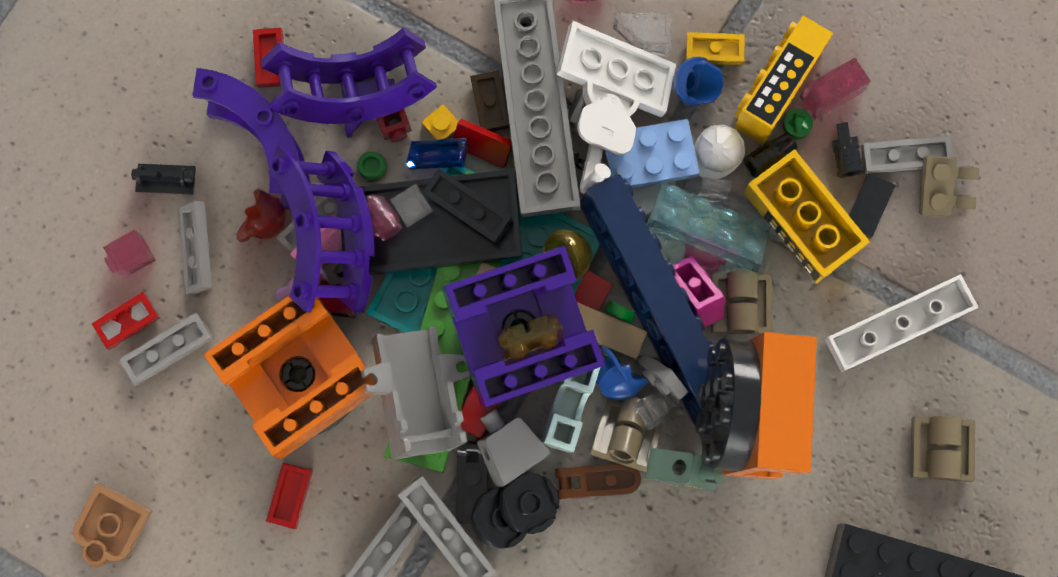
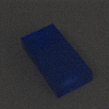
[406,138,469,170]

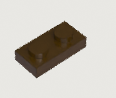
[470,71,510,132]

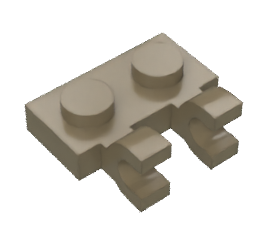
[919,156,979,216]

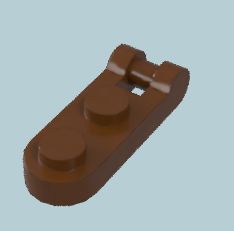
[555,464,641,500]

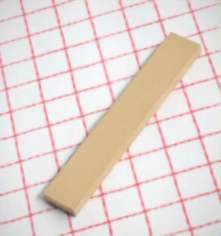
[477,262,647,360]

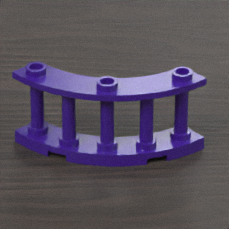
[261,27,437,124]
[192,68,311,210]
[268,145,374,313]

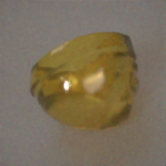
[543,229,593,280]

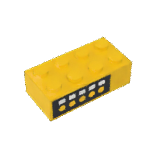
[733,15,833,146]
[743,149,870,284]

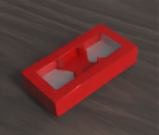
[91,292,160,350]

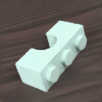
[541,368,600,453]

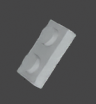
[637,353,688,400]

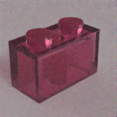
[799,58,871,120]

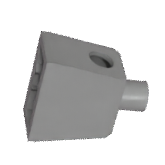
[477,409,551,487]

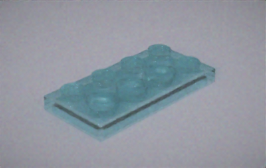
[647,182,771,273]

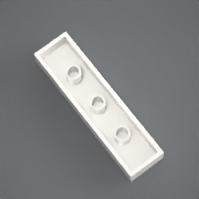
[824,274,979,373]

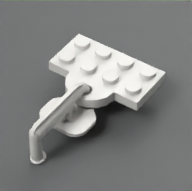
[556,21,676,194]

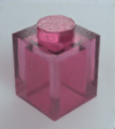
[103,229,156,278]

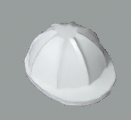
[694,125,745,180]

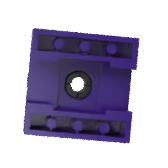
[442,246,606,407]

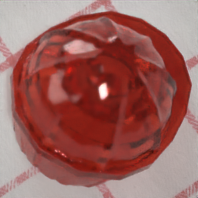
[236,188,286,243]

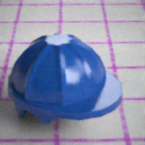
[673,56,724,107]
[596,346,648,400]

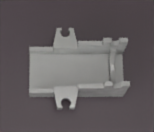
[361,326,470,460]

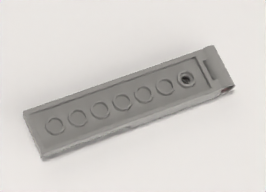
[494,0,581,218]

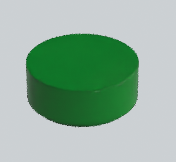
[357,151,387,182]
[605,300,636,324]

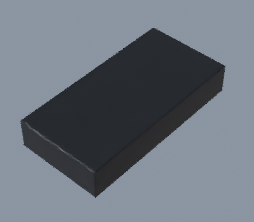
[849,173,896,239]

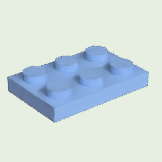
[604,119,700,189]

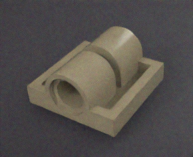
[711,270,773,334]
[590,397,665,472]
[910,416,975,482]

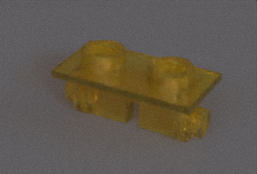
[497,314,563,361]

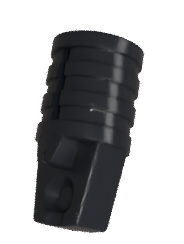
[832,122,864,178]
[743,133,798,178]

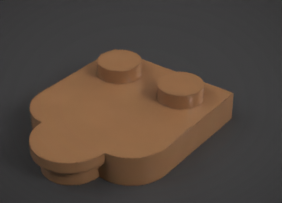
[73,483,153,567]

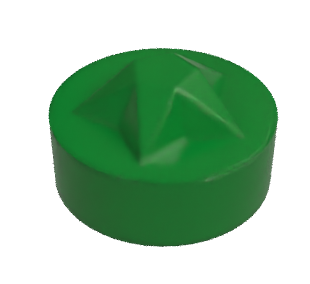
[783,109,813,140]

